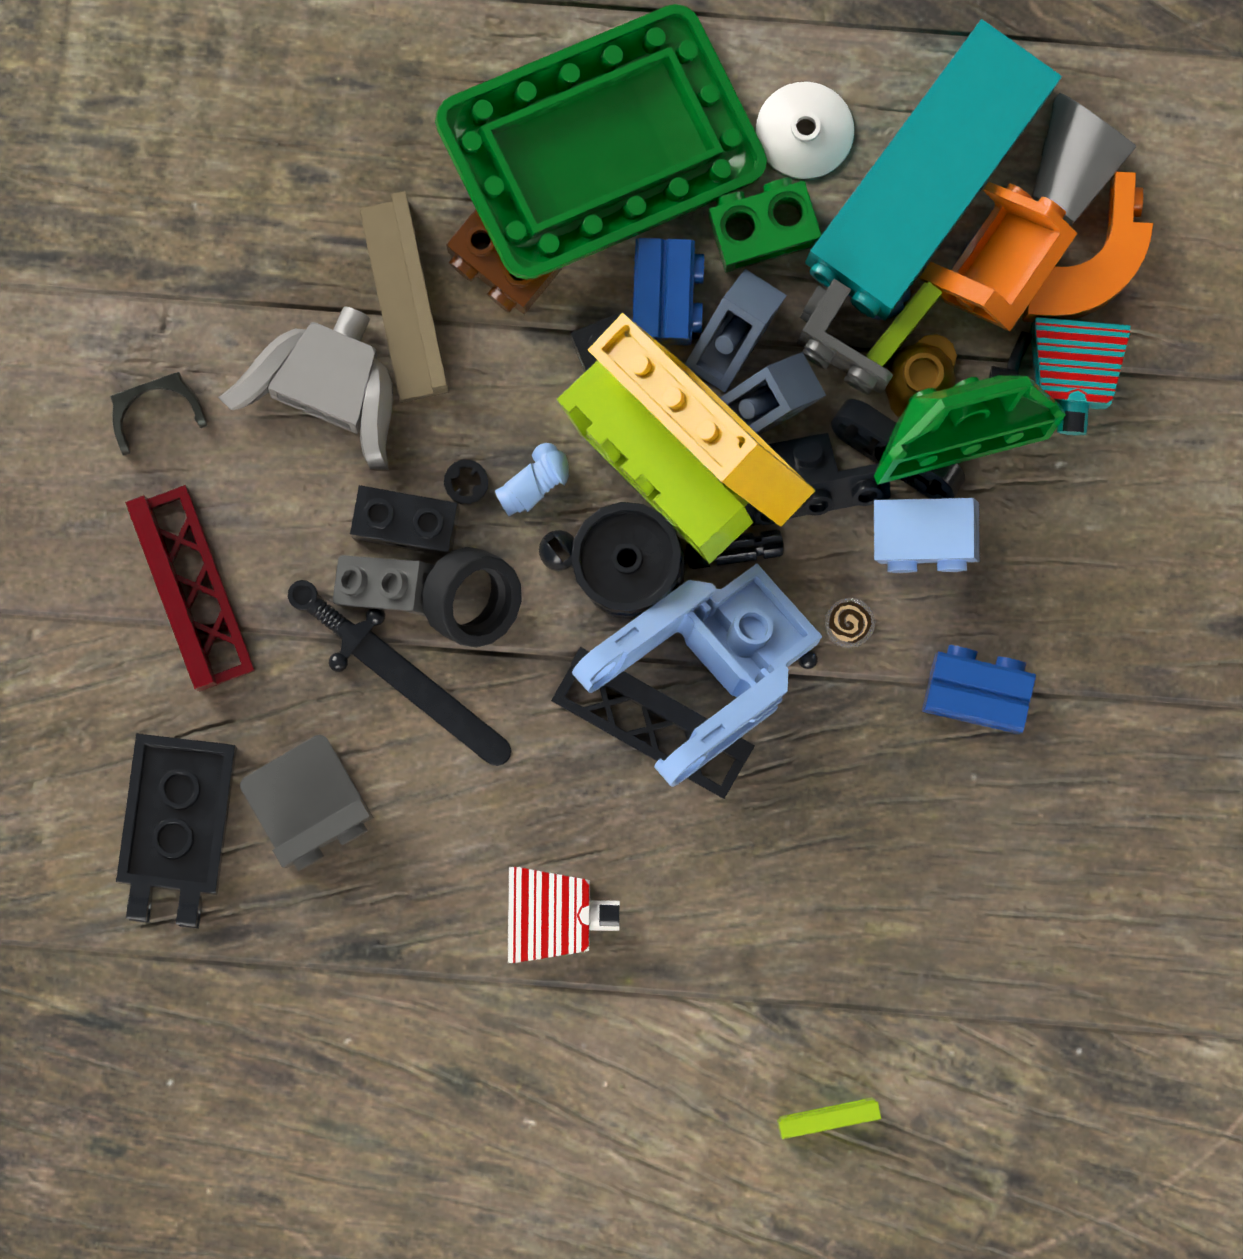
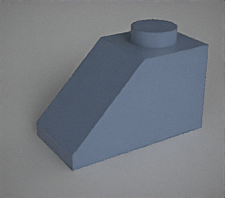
[685,269,787,392]
[720,352,826,435]

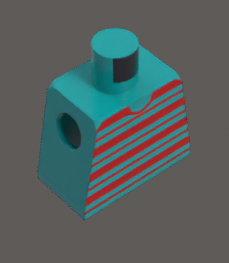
[1030,317,1131,435]

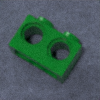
[708,177,821,273]

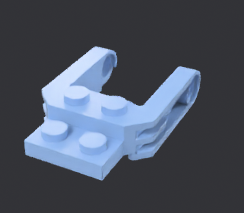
[572,563,822,787]

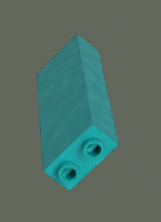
[805,19,1062,321]

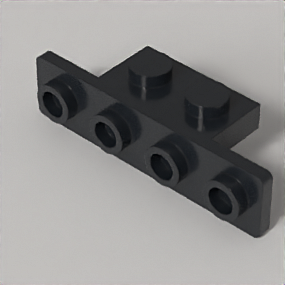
[745,433,891,526]

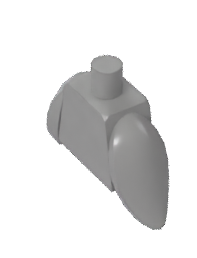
[218,306,393,470]

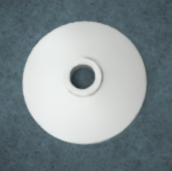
[756,82,854,180]

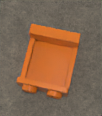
[920,182,1078,331]

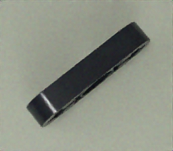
[831,399,965,499]

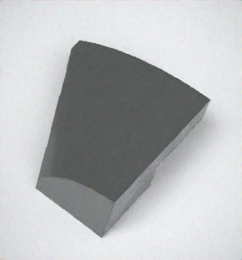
[1032,92,1137,227]

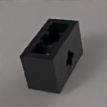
[350,485,460,556]

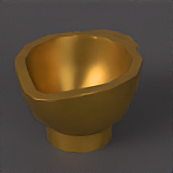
[885,334,957,417]

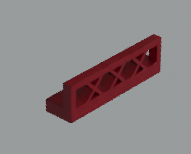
[125,485,255,692]

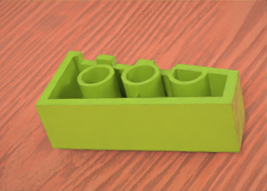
[556,360,753,564]

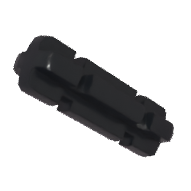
[686,529,784,569]

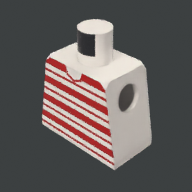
[508,867,620,963]

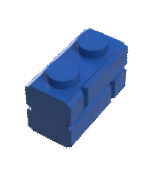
[633,238,704,346]
[922,645,1036,734]

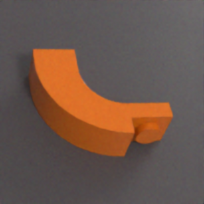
[1023,171,1153,322]

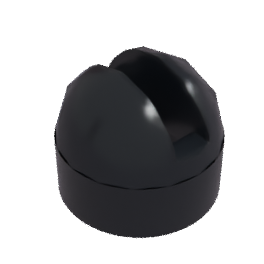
[539,530,574,571]

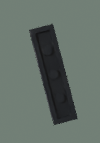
[551,647,755,799]

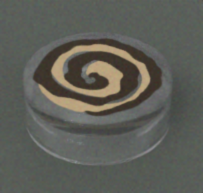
[824,598,875,649]

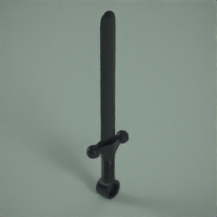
[287,580,511,766]

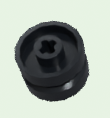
[571,502,686,619]

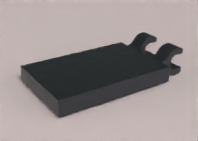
[116,733,237,929]

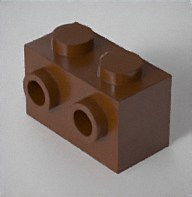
[446,209,562,315]

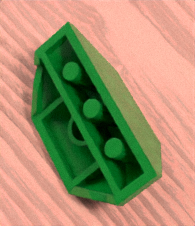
[874,375,1066,485]

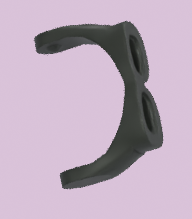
[110,372,207,456]

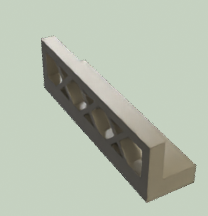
[359,191,449,403]

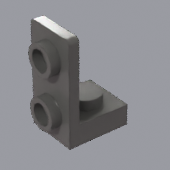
[333,555,435,616]

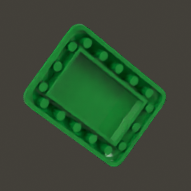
[435,4,767,280]

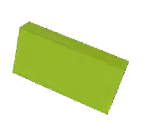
[866,282,942,368]
[777,1097,881,1139]

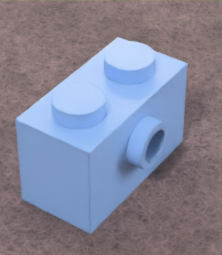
[874,498,980,573]

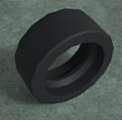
[422,547,522,648]

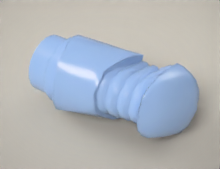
[495,443,569,516]

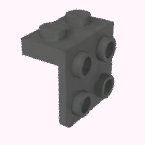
[797,279,893,395]
[240,735,374,871]

